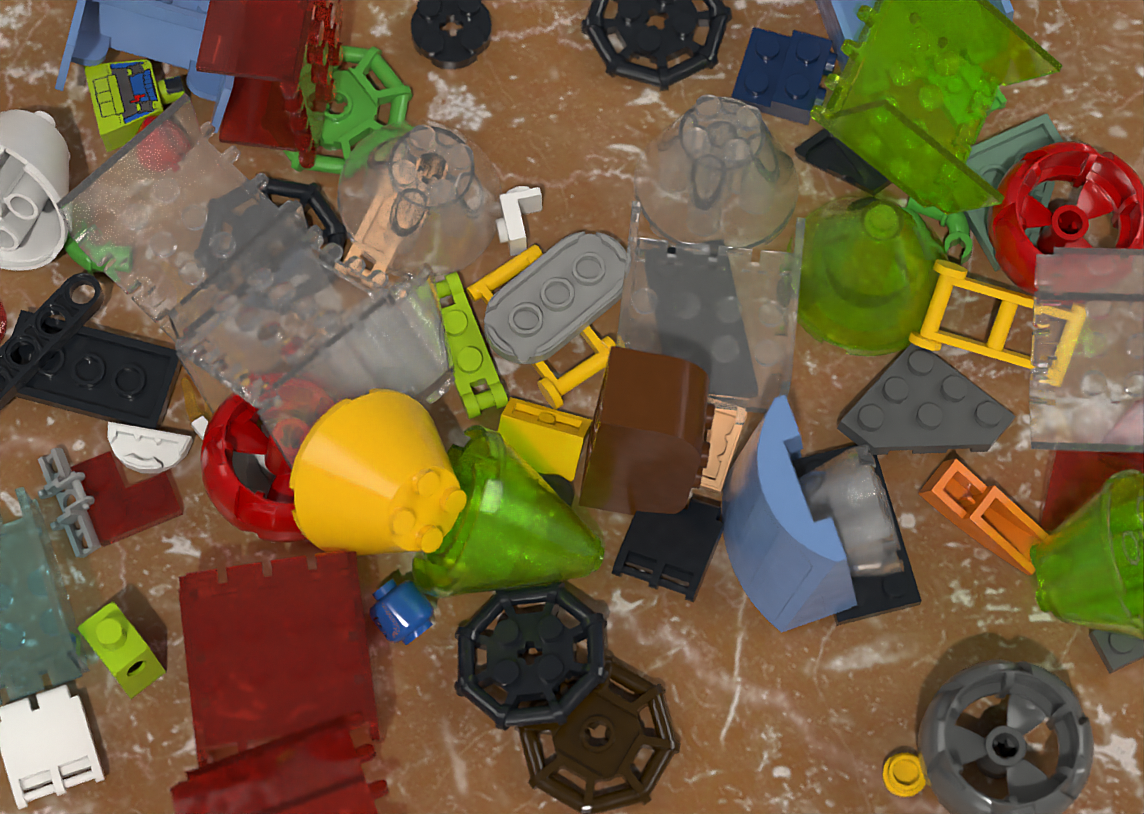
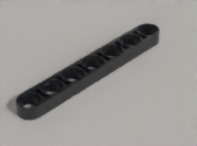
[0,273,104,410]

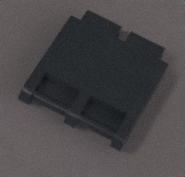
[612,498,724,603]

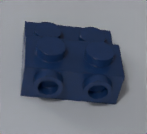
[730,27,838,125]

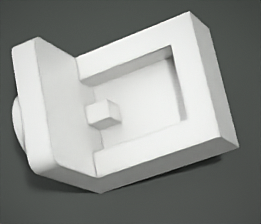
[495,186,542,256]

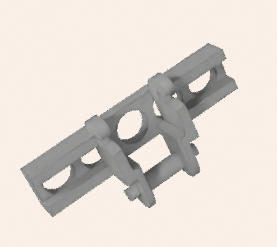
[37,448,101,558]

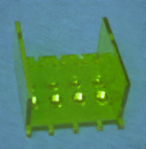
[809,0,1062,215]

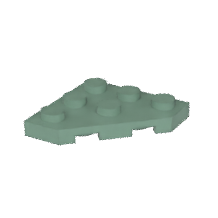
[936,113,1064,272]

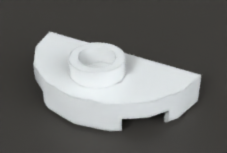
[107,422,193,474]

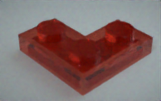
[70,451,183,547]

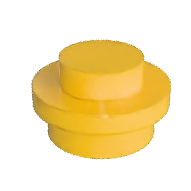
[882,752,926,798]

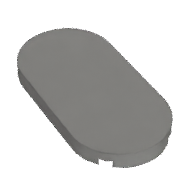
[484,232,630,364]

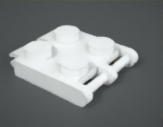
[0,684,105,809]

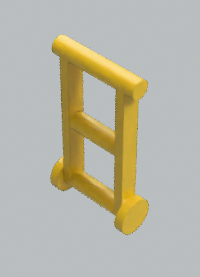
[466,244,618,410]
[908,259,1089,385]

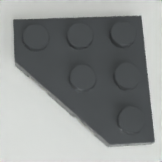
[837,343,1016,455]

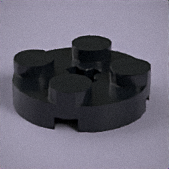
[411,0,492,69]

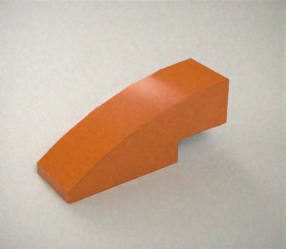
[918,458,1057,575]

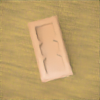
[700,399,748,494]

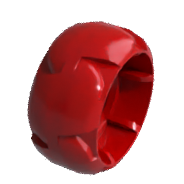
[987,141,1144,305]
[200,375,343,543]

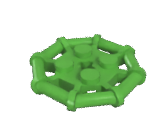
[260,39,413,179]

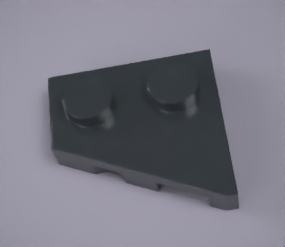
[794,105,908,196]

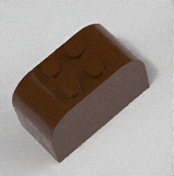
[578,346,715,515]

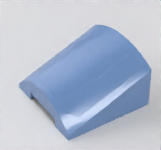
[722,395,857,633]

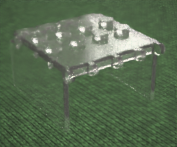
[56,93,323,350]
[616,201,806,425]
[175,231,433,470]
[1029,247,1144,453]

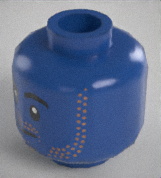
[369,579,434,645]

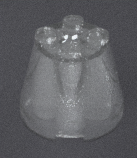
[797,444,905,577]

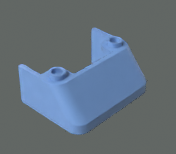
[55,0,247,133]

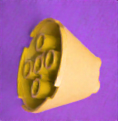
[290,388,467,557]

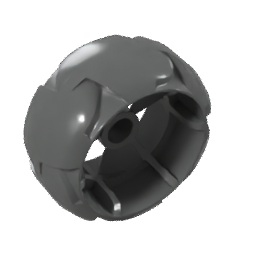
[918,659,1094,814]

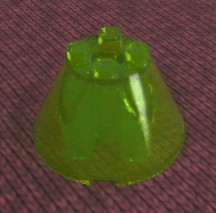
[1030,469,1144,641]

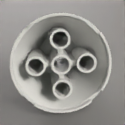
[0,110,71,271]

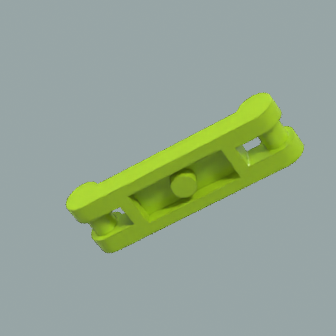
[417,271,508,420]

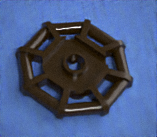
[514,655,680,814]

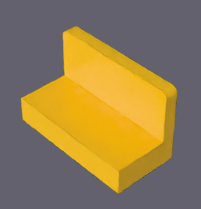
[492,397,592,481]

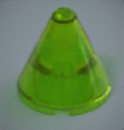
[782,196,949,356]
[412,425,604,598]

